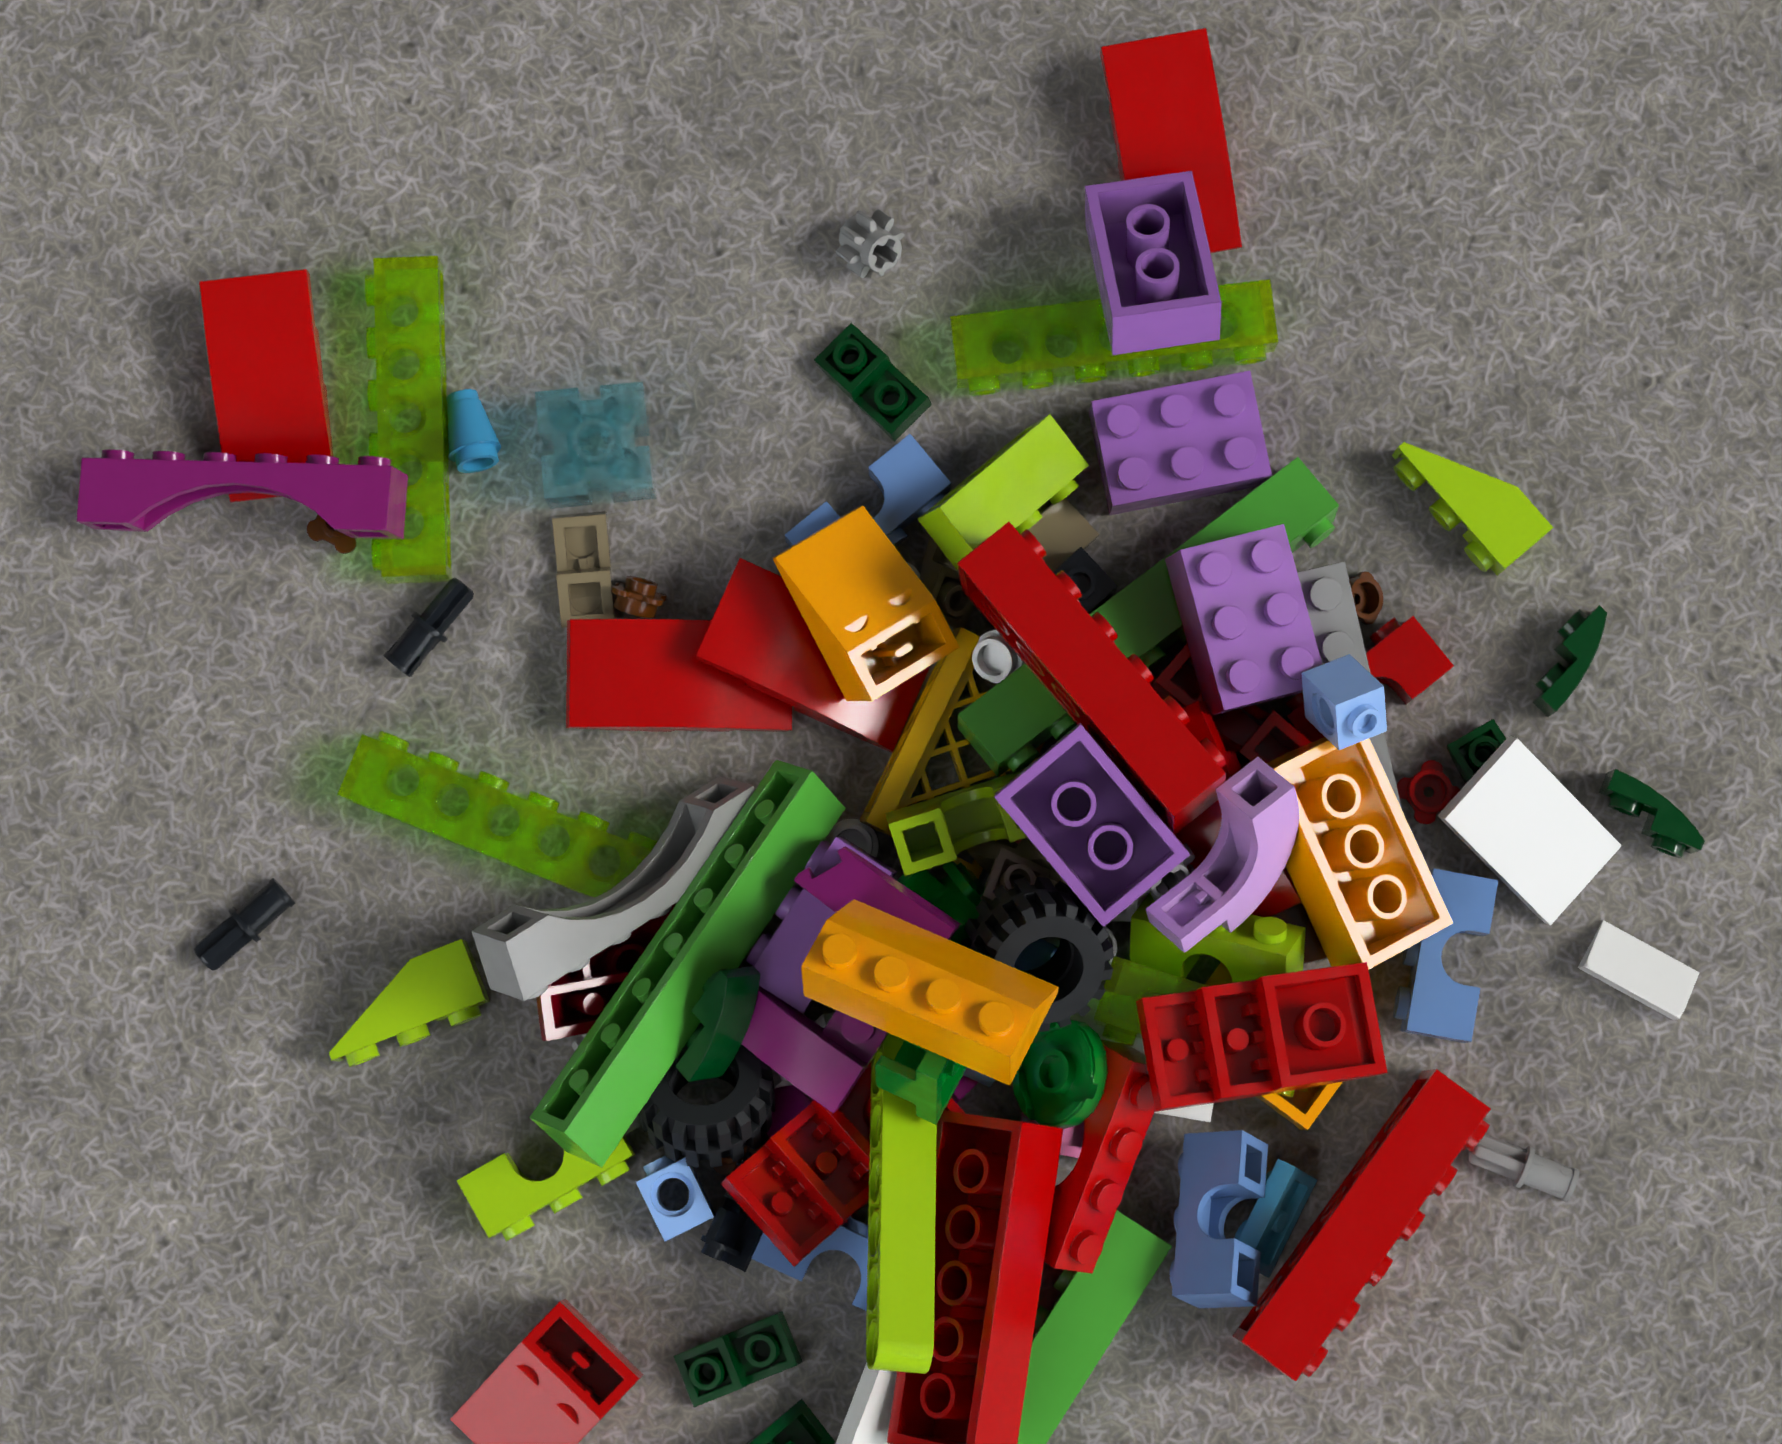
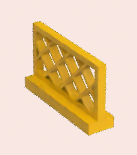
[859,627,1045,879]

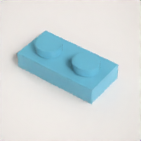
[1235,1159,1317,1278]

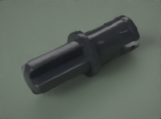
[384,578,474,677]
[194,878,295,971]

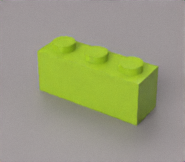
[918,414,1089,570]

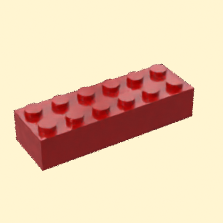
[957,521,1227,835]
[1232,1069,1491,1382]
[887,1110,1064,1444]

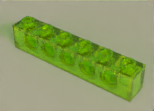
[365,256,452,584]
[949,279,1278,396]
[337,731,657,898]

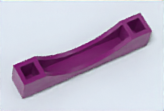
[77,449,408,539]

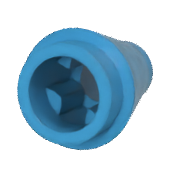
[446,389,501,473]

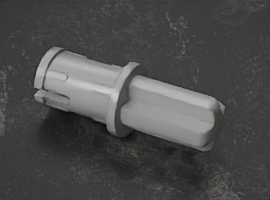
[1468,1134,1580,1202]

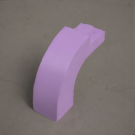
[1146,757,1299,953]

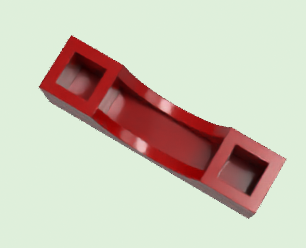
[1044,1039,1155,1274]

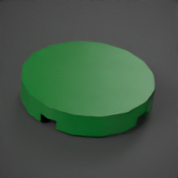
[1013,1019,1108,1129]

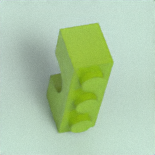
[885,770,1027,876]
[1129,893,1306,985]
[456,1135,636,1242]

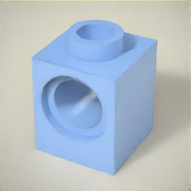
[1301,654,1387,750]
[636,1156,716,1242]

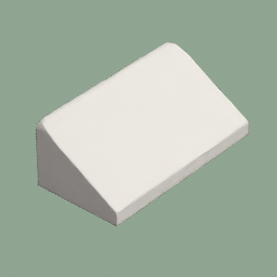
[1578,920,1700,1020]

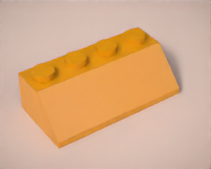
[1266,737,1453,970]
[801,899,1059,1086]

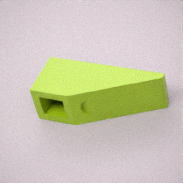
[1392,442,1554,576]
[329,939,490,1067]

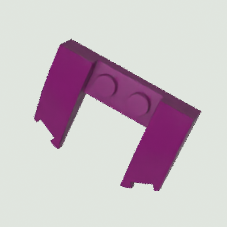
[742,846,961,1113]

